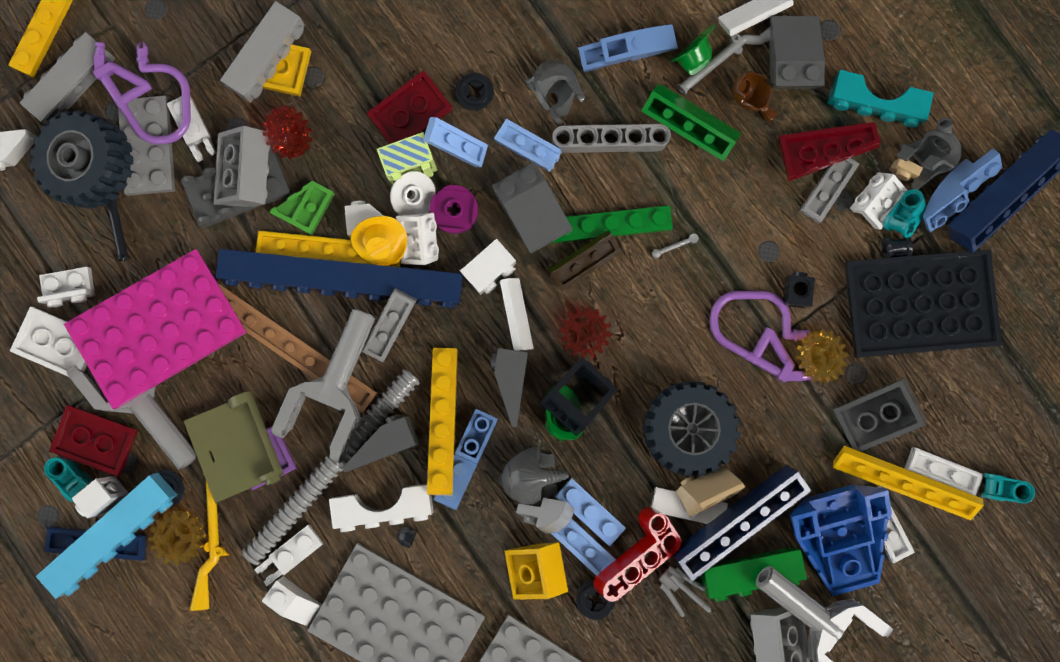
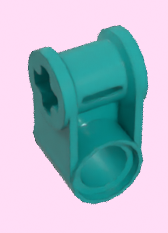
[884,189,927,238]
[44,456,93,502]
[981,473,1035,503]

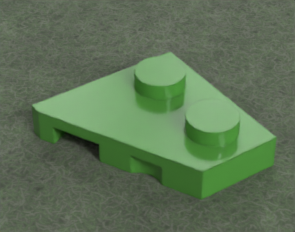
[269,181,335,235]

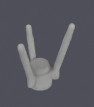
[658,565,711,617]

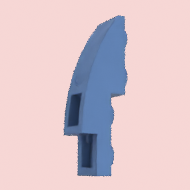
[578,25,678,72]
[923,149,1003,233]
[434,409,498,510]

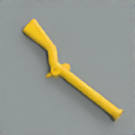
[189,473,231,611]

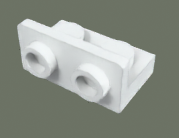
[850,172,908,230]
[396,213,439,265]
[37,267,95,307]

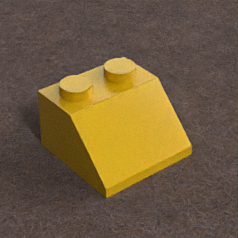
[505,542,568,599]

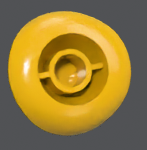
[351,216,407,266]

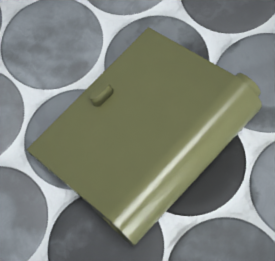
[184,391,284,503]

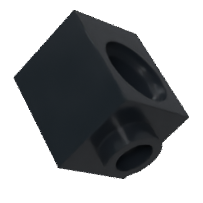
[783,272,815,309]

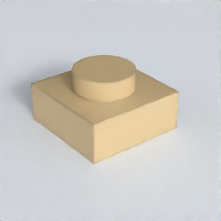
[889,159,923,181]

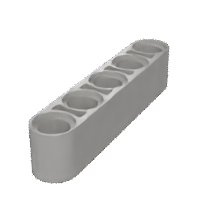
[552,124,671,153]

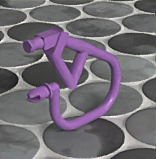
[92,42,191,145]
[710,291,815,383]

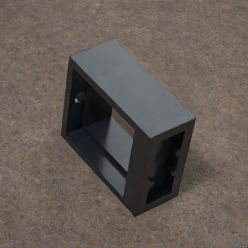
[540,357,618,436]

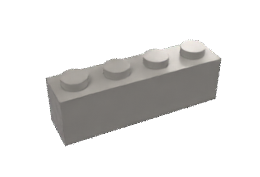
[220,1,305,103]
[20,32,116,125]

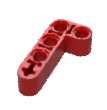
[593,507,681,602]

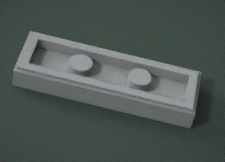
[799,158,859,224]
[361,288,417,362]

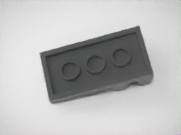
[181,148,291,229]

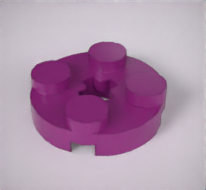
[430,185,478,234]

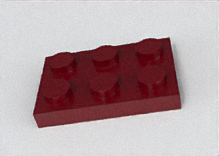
[367,70,453,144]
[49,405,139,476]

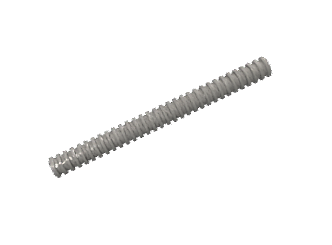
[242,369,420,565]

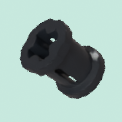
[881,237,913,258]

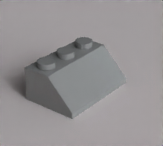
[214,126,271,207]
[750,607,810,662]

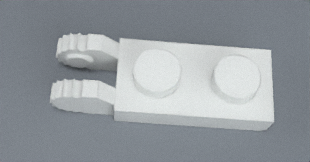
[167,95,216,162]
[254,525,324,586]

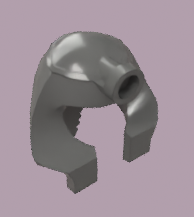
[525,60,585,126]
[897,118,961,190]
[498,445,569,507]

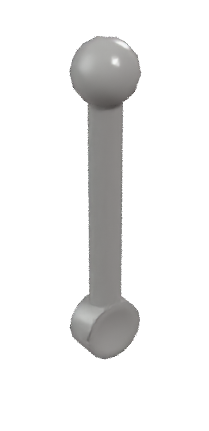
[652,234,699,258]

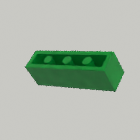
[642,83,741,161]
[701,547,807,602]

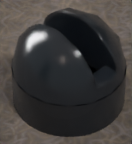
[397,527,417,549]

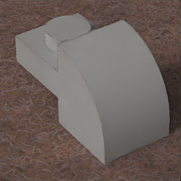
[516,498,574,534]

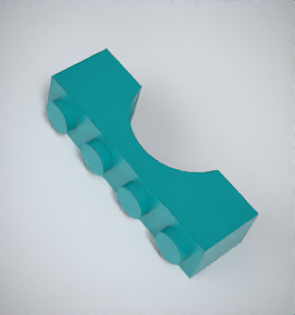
[827,70,934,128]

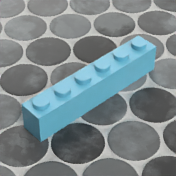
[36,473,177,599]

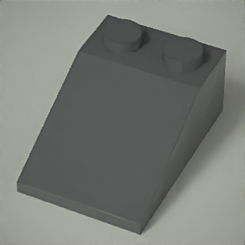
[769,16,825,90]
[492,162,572,254]
[490,348,528,427]
[834,377,928,452]
[342,414,420,473]

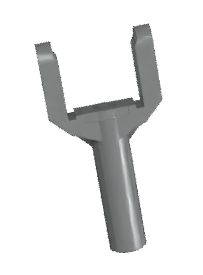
[272,309,375,463]
[67,366,197,470]
[756,566,894,662]

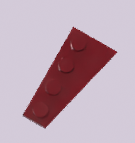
[778,122,881,182]

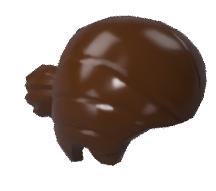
[732,71,777,123]

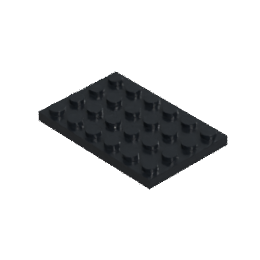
[844,249,1002,358]

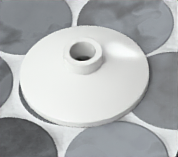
[390,171,436,215]

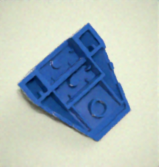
[790,485,892,596]

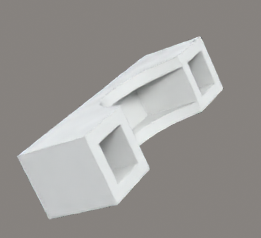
[329,484,434,532]

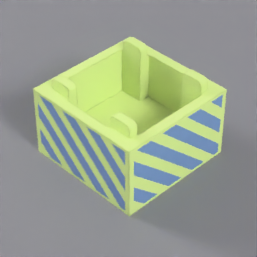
[377,132,437,185]

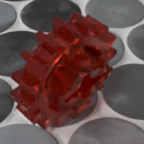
[262,105,313,159]
[559,306,612,358]

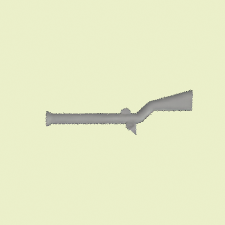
[676,15,786,96]

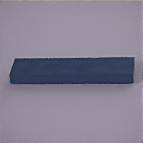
[44,526,148,561]

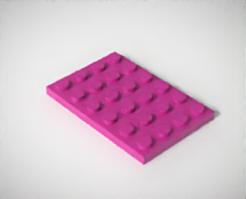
[64,249,247,410]

